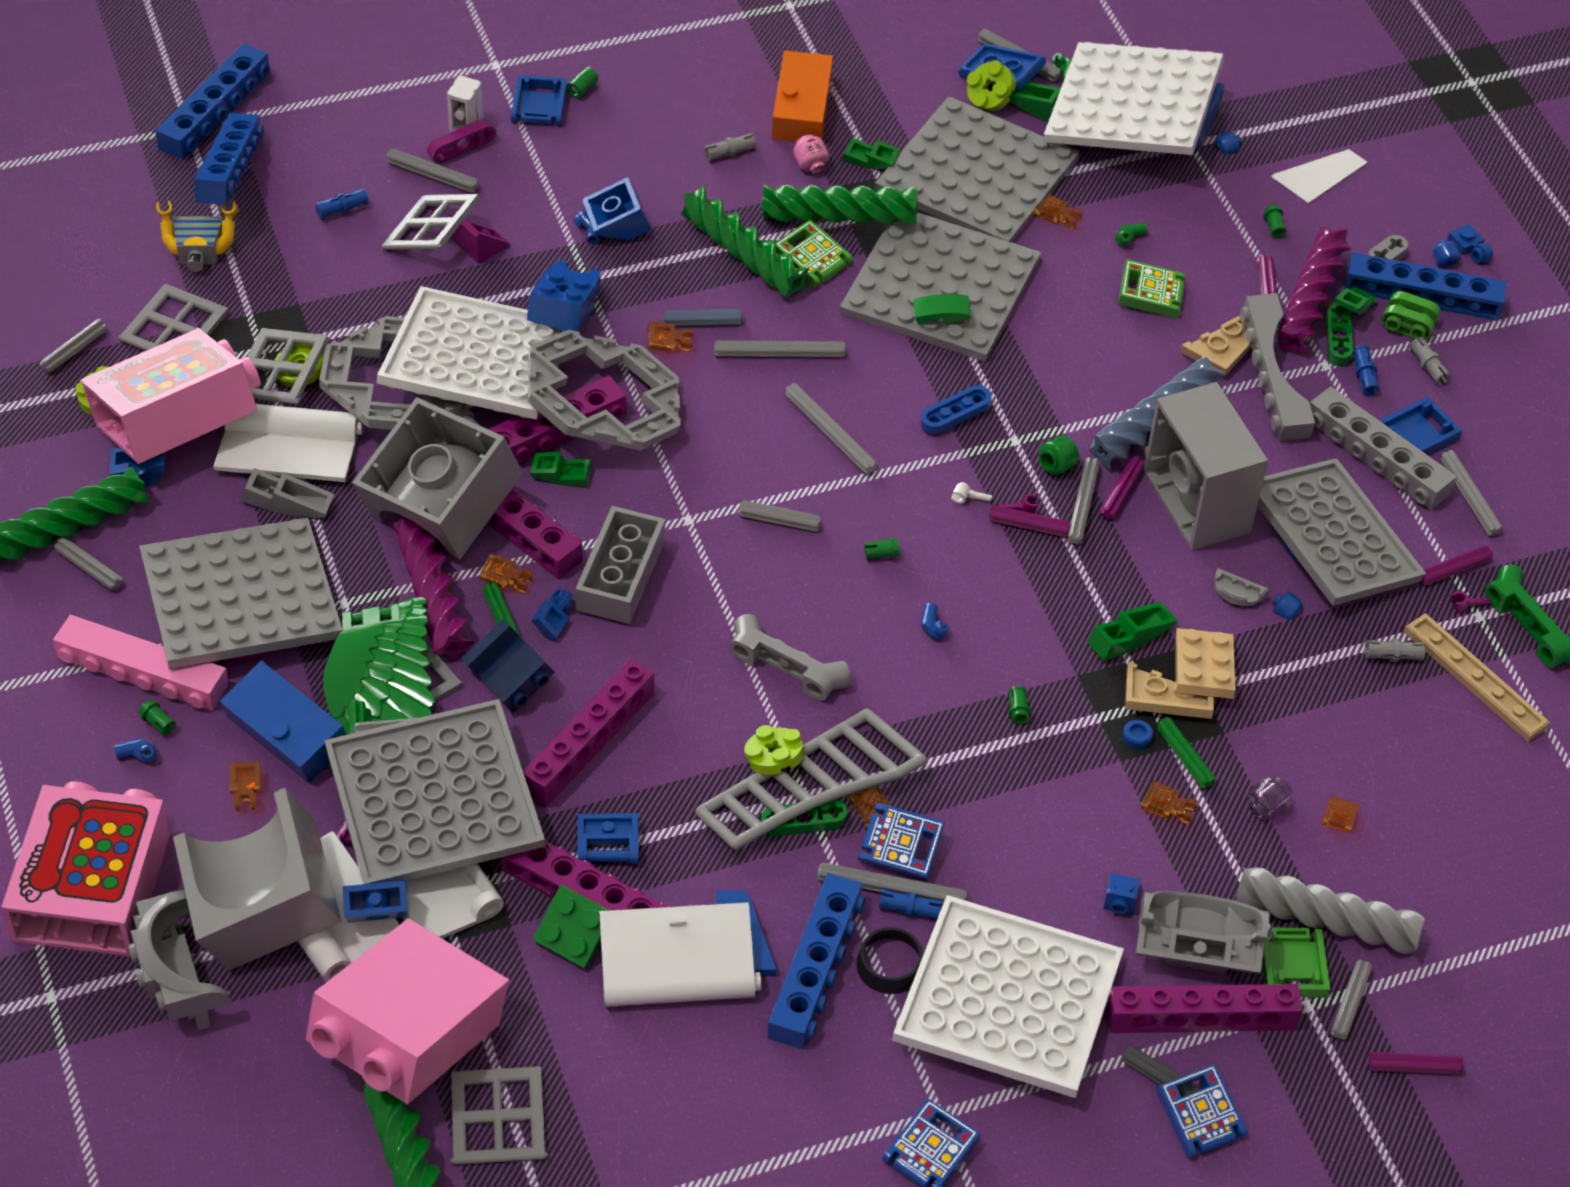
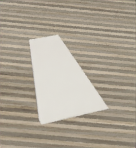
[1271,149,1368,203]

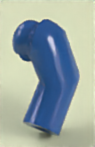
[574,211,600,244]
[114,738,158,762]

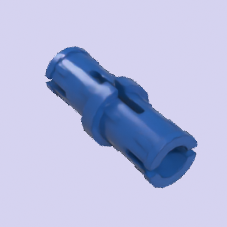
[315,188,369,219]
[1353,345,1380,396]
[879,890,943,920]

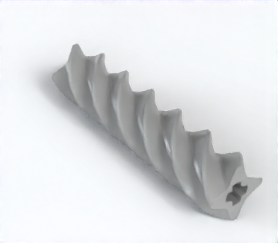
[1235,867,1425,954]

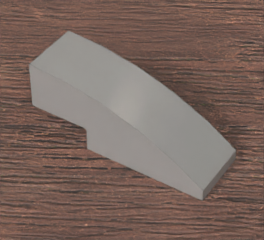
[240,468,334,518]

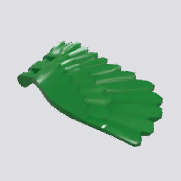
[323,597,436,735]

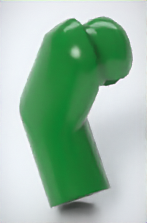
[1052,53,1072,83]
[1115,222,1147,246]

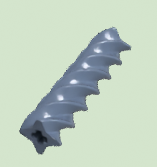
[1089,357,1225,470]

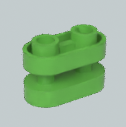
[1381,291,1441,340]

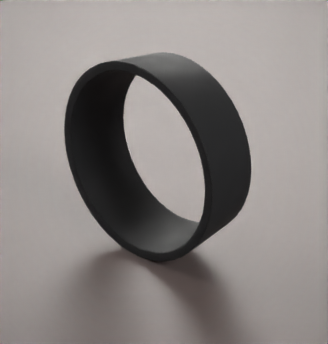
[856,927,923,994]

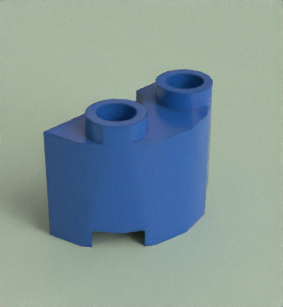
[110,448,166,487]

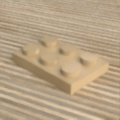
[1175,628,1235,699]

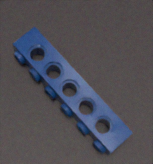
[155,43,270,160]
[194,113,264,205]
[1344,252,1507,321]
[767,872,865,1050]

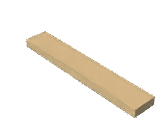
[1404,613,1550,742]

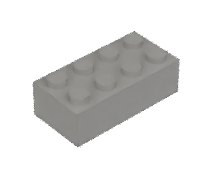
[575,506,665,624]

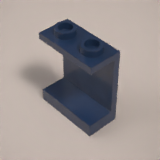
[461,619,555,713]

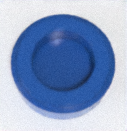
[1122,720,1153,749]

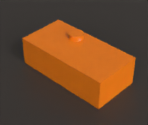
[772,50,833,142]

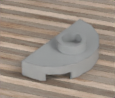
[1214,568,1269,606]

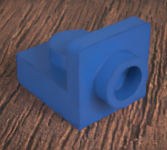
[1103,873,1140,915]

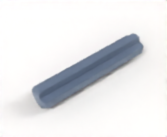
[664,309,742,326]

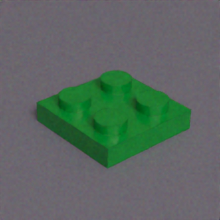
[532,885,611,969]

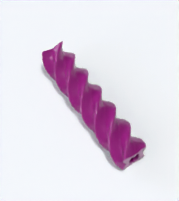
[1278,227,1351,354]
[393,516,474,660]

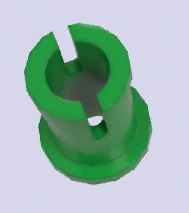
[1263,205,1287,238]
[864,536,900,560]
[1008,686,1032,724]
[139,700,176,736]

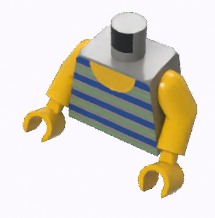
[156,201,239,272]

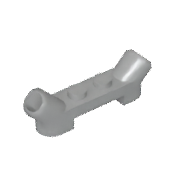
[729,614,851,701]

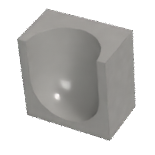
[1143,382,1268,551]
[352,397,523,560]
[173,788,341,971]

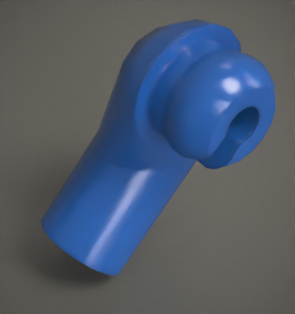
[921,603,949,639]

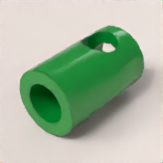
[566,67,599,99]

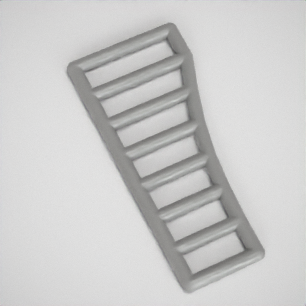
[695,708,927,850]

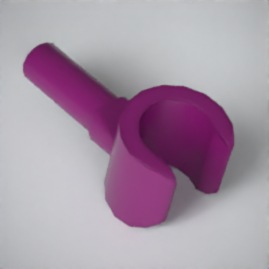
[998,494,1038,514]
[1451,591,1491,613]

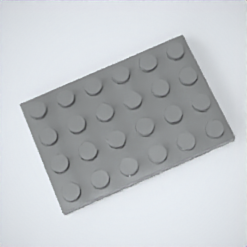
[1257,458,1426,606]

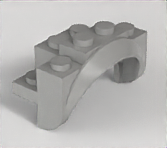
[128,890,232,1030]
[1135,891,1269,975]

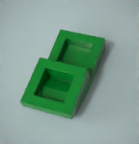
[842,138,900,169]
[1334,287,1377,314]
[913,294,971,325]
[530,452,593,487]

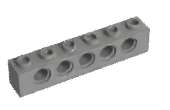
[1310,386,1457,511]

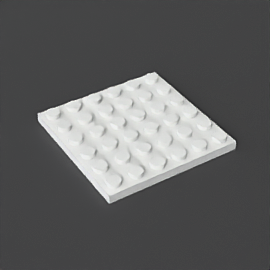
[1044,42,1223,155]
[377,286,565,420]
[892,895,1124,1098]

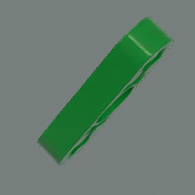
[1325,303,1353,367]
[761,800,847,836]

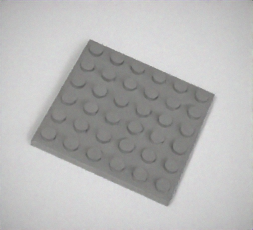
[875,96,1079,243]
[839,212,1041,362]
[139,518,343,669]
[324,699,545,884]

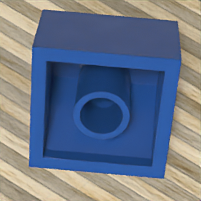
[582,177,652,240]

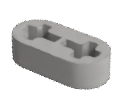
[1369,235,1408,261]

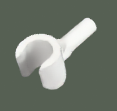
[951,482,992,504]

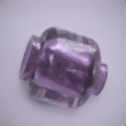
[1248,776,1293,820]

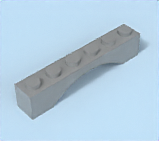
[1240,293,1315,441]

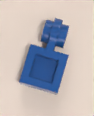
[1447,224,1493,264]
[531,588,574,640]

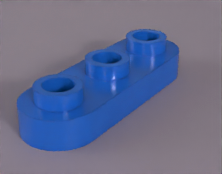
[920,386,992,434]

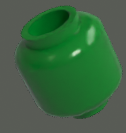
[1039,436,1079,475]

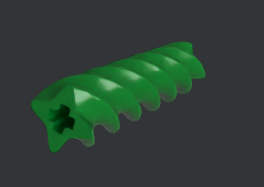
[681,185,809,298]
[761,185,919,224]
[0,466,149,564]
[364,1082,440,1187]

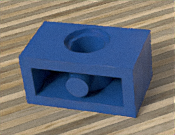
[342,881,410,923]

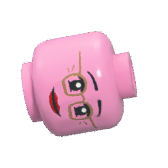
[793,135,830,174]

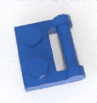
[578,813,639,865]

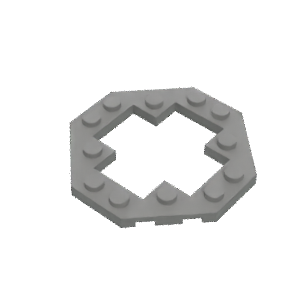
[320,316,473,429]
[528,330,681,450]

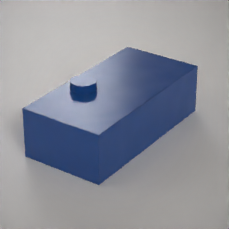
[219,661,347,783]

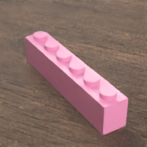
[53,614,229,711]

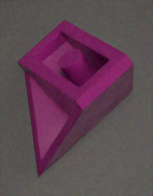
[450,219,510,264]

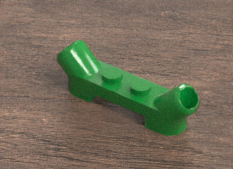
[1485,564,1570,668]

